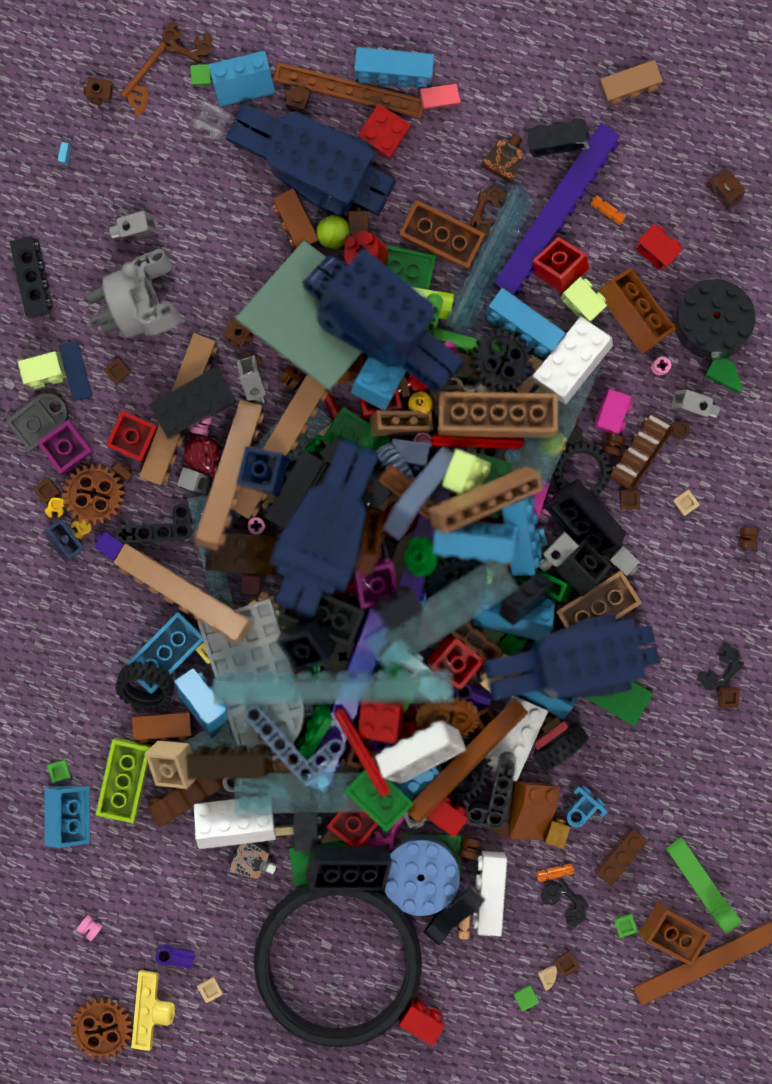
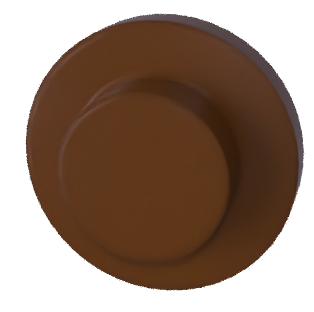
[671,421,690,440]

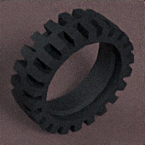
[553,443,611,497]
[115,661,175,711]
[532,722,589,771]

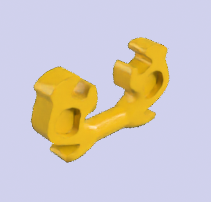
[45,493,92,539]

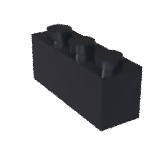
[528,119,590,158]
[498,572,554,626]

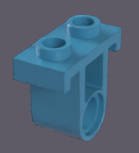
[565,784,608,828]

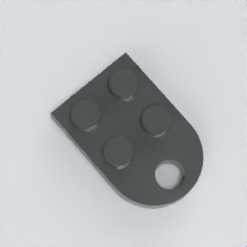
[6,394,68,452]

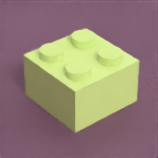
[560,277,607,322]
[18,352,67,389]
[442,449,491,494]

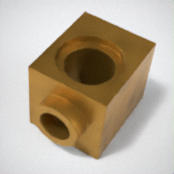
[544,817,571,849]

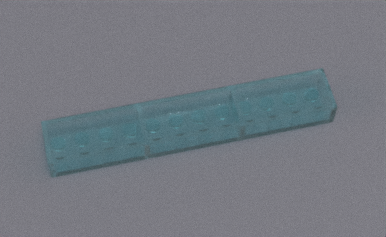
[213,669,454,704]

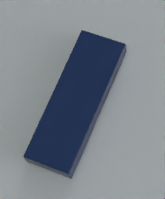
[59,341,93,401]

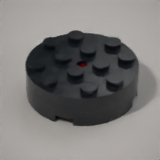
[674,279,756,360]

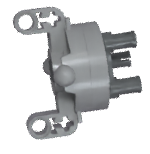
[86,249,181,338]

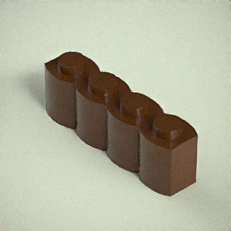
[610,413,674,492]
[354,507,384,575]
[433,602,503,661]
[147,779,224,828]

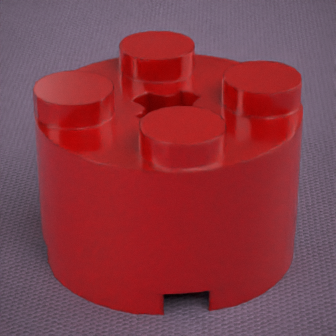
[344,231,388,265]

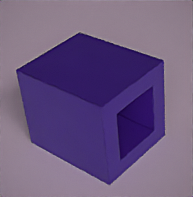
[94,531,125,560]

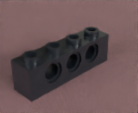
[9,236,53,319]
[320,435,392,509]

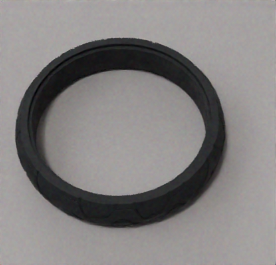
[254,884,422,1048]

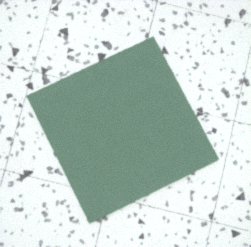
[235,241,361,391]

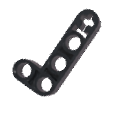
[116,503,193,543]
[468,752,516,828]
[423,886,485,945]

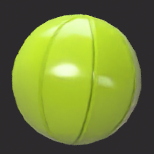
[317,215,350,249]

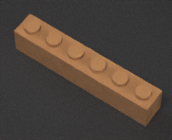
[428,466,543,534]

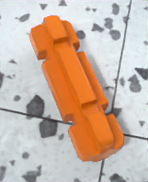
[591,196,626,225]
[536,863,574,882]

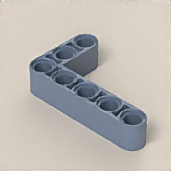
[383,446,454,540]
[245,706,344,783]

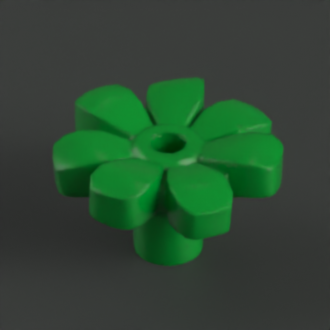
[304,434,324,455]

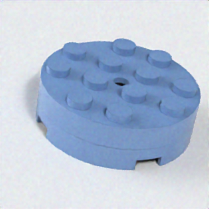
[385,834,460,916]

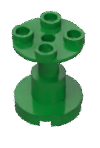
[404,537,458,576]

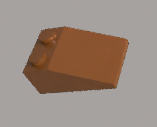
[509,781,560,840]
[638,901,711,967]

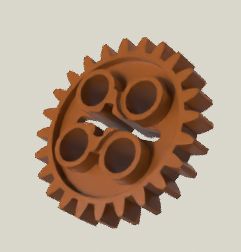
[62,464,125,526]
[416,696,479,738]
[70,996,133,1061]

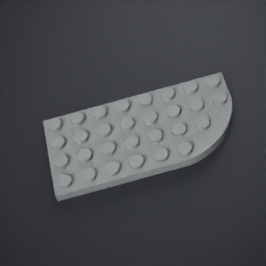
[198,598,305,760]

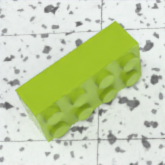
[96,737,153,823]

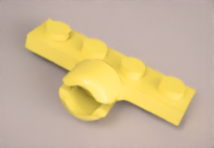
[131,970,175,1051]

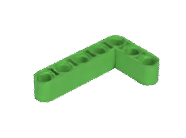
[427,293,507,371]
[666,837,742,934]

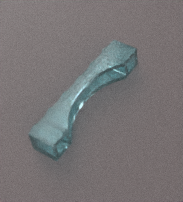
[187,494,234,608]

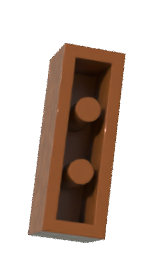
[272,188,319,250]
[132,711,193,743]

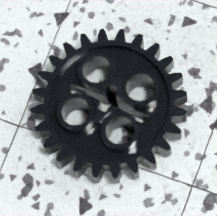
[470,329,533,392]
[424,555,488,605]
[440,737,493,801]

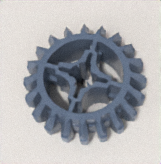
[376,443,416,482]

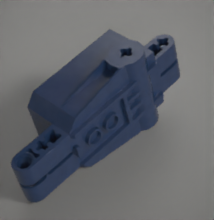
[225,104,397,217]
[302,248,463,393]
[270,438,379,618]
[484,613,660,701]

